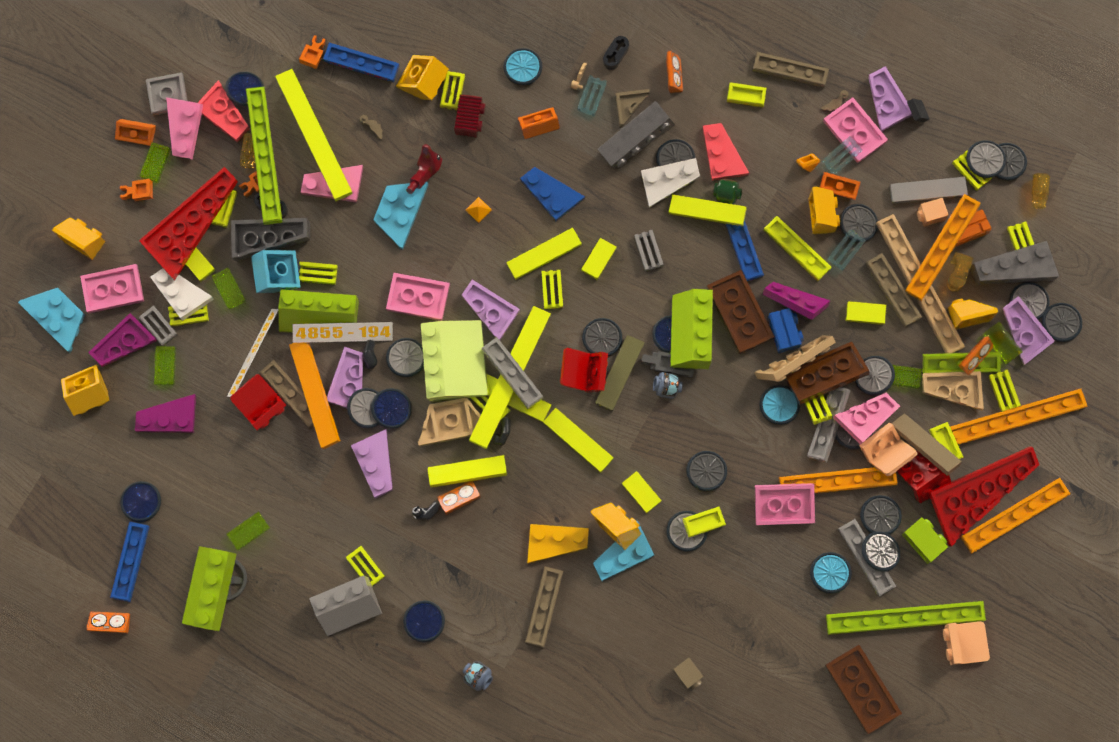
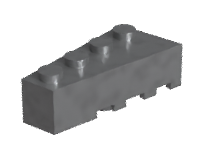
[598,101,675,169]
[231,218,311,261]
[970,241,1059,285]

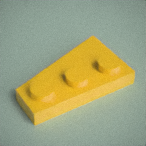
[527,524,589,564]

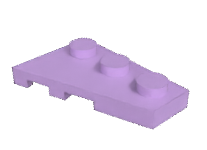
[868,66,912,132]
[462,280,520,340]
[1002,296,1054,365]

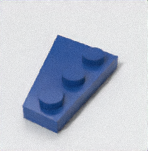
[520,167,585,221]

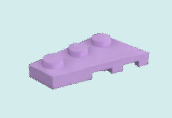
[327,347,363,409]
[351,429,393,498]

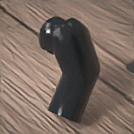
[362,340,377,369]
[493,418,511,446]
[412,501,441,520]

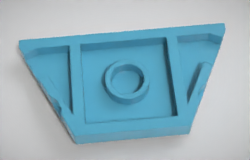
[373,182,429,250]
[18,288,85,353]

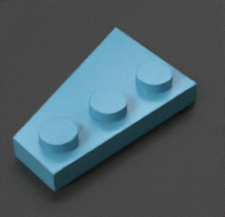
[593,521,654,581]

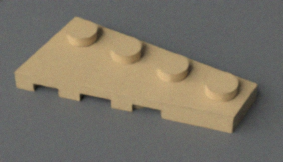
[754,335,836,382]

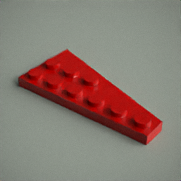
[139,167,238,281]
[928,447,1040,547]

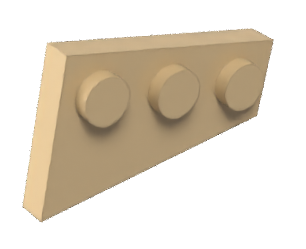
[922,371,984,410]

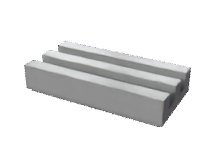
[634,230,664,271]
[139,305,178,347]

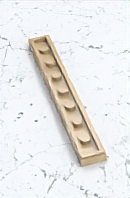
[876,214,965,353]

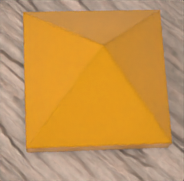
[796,154,820,172]
[465,197,492,223]

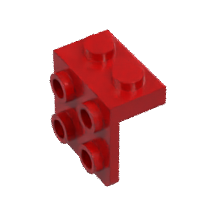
[560,348,608,393]
[230,374,286,430]
[896,451,951,504]

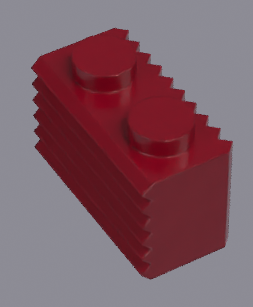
[454,94,486,138]

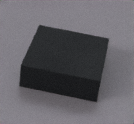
[907,99,930,122]

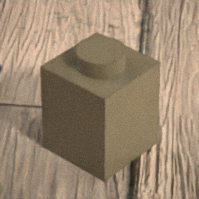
[672,658,704,690]

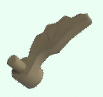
[821,90,848,112]
[360,115,383,140]

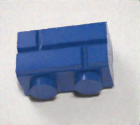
[768,308,804,353]

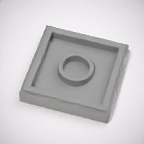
[146,72,188,116]

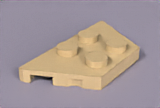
[418,397,481,447]

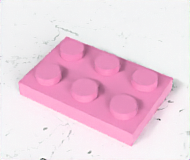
[823,98,888,163]
[80,264,144,314]
[386,273,450,321]
[755,483,815,525]

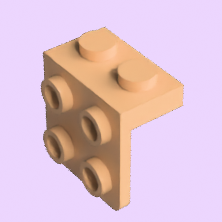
[859,423,917,476]
[943,621,990,665]

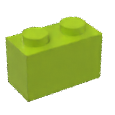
[902,517,948,564]

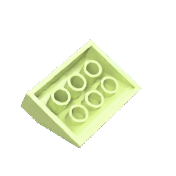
[421,320,488,403]

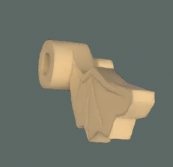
[570,63,587,90]

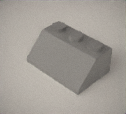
[309,576,382,636]

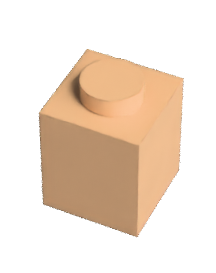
[917,198,949,227]

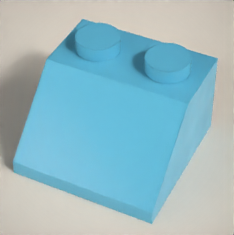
[251,250,301,293]

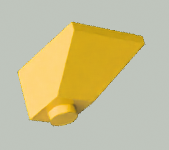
[948,299,998,330]

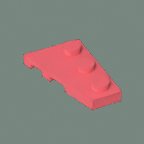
[198,80,249,142]
[703,123,749,181]

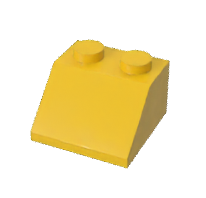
[396,55,449,100]
[808,187,840,234]
[52,218,105,260]
[61,364,110,416]
[591,503,641,550]

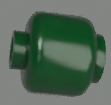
[713,179,742,204]

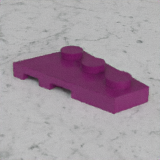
[763,282,830,320]
[88,313,157,367]
[135,394,196,433]

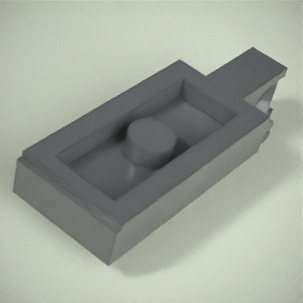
[641,351,694,378]

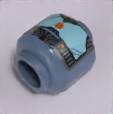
[653,372,682,399]
[463,661,493,691]

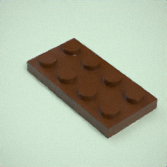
[707,270,774,354]
[785,341,870,405]
[825,645,902,734]

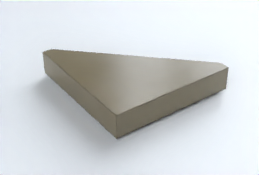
[615,89,650,127]

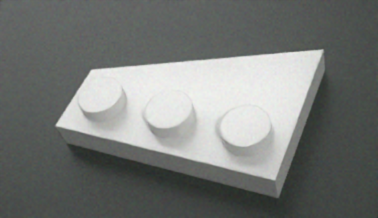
[641,158,700,208]
[150,268,214,321]

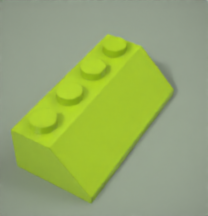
[670,289,713,370]
[278,290,359,333]
[182,546,237,631]

